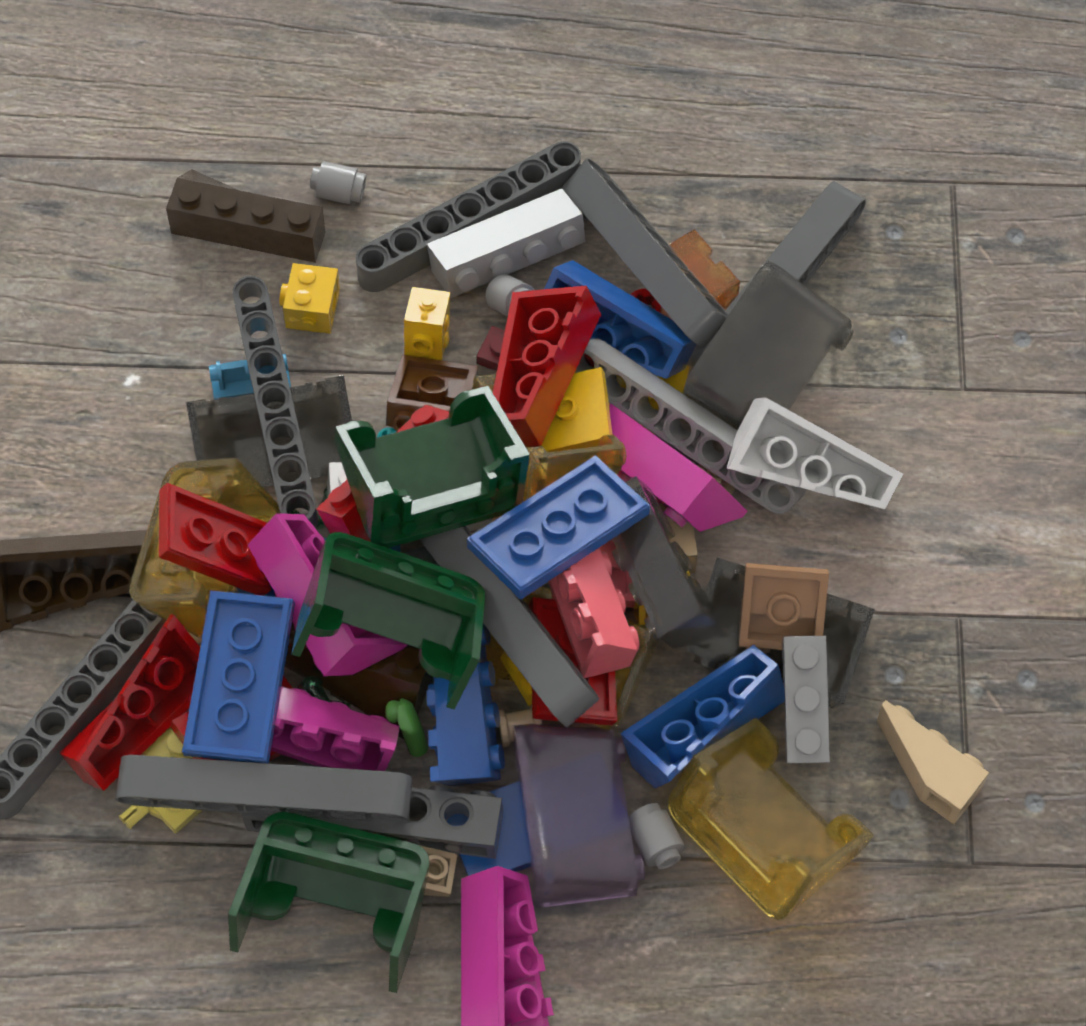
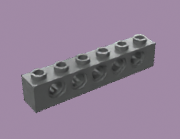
[241,785,504,859]

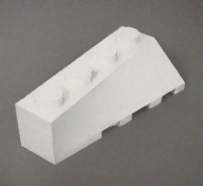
[726,397,903,509]

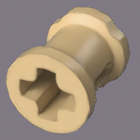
[499,704,544,747]

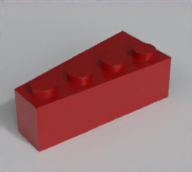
[493,285,601,448]

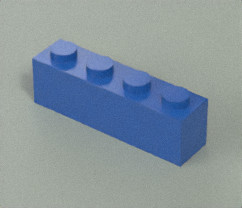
[544,260,697,379]
[426,623,505,786]
[621,645,785,789]

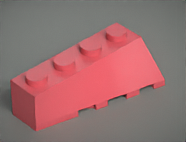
[548,547,640,678]

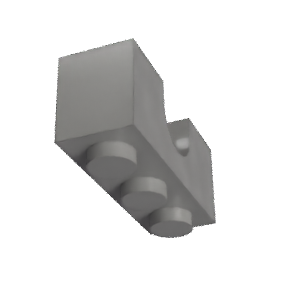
[782,636,830,763]

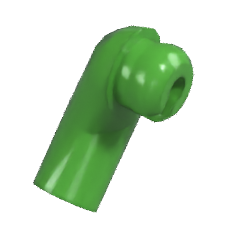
[385,698,429,757]

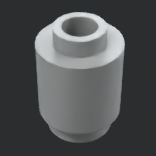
[310,161,366,205]
[486,274,535,317]
[629,803,685,869]

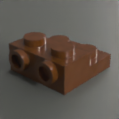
[386,354,478,431]

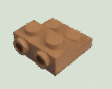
[738,563,829,654]

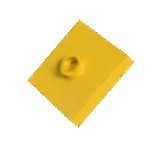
[533,367,613,460]

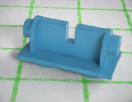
[209,354,291,400]

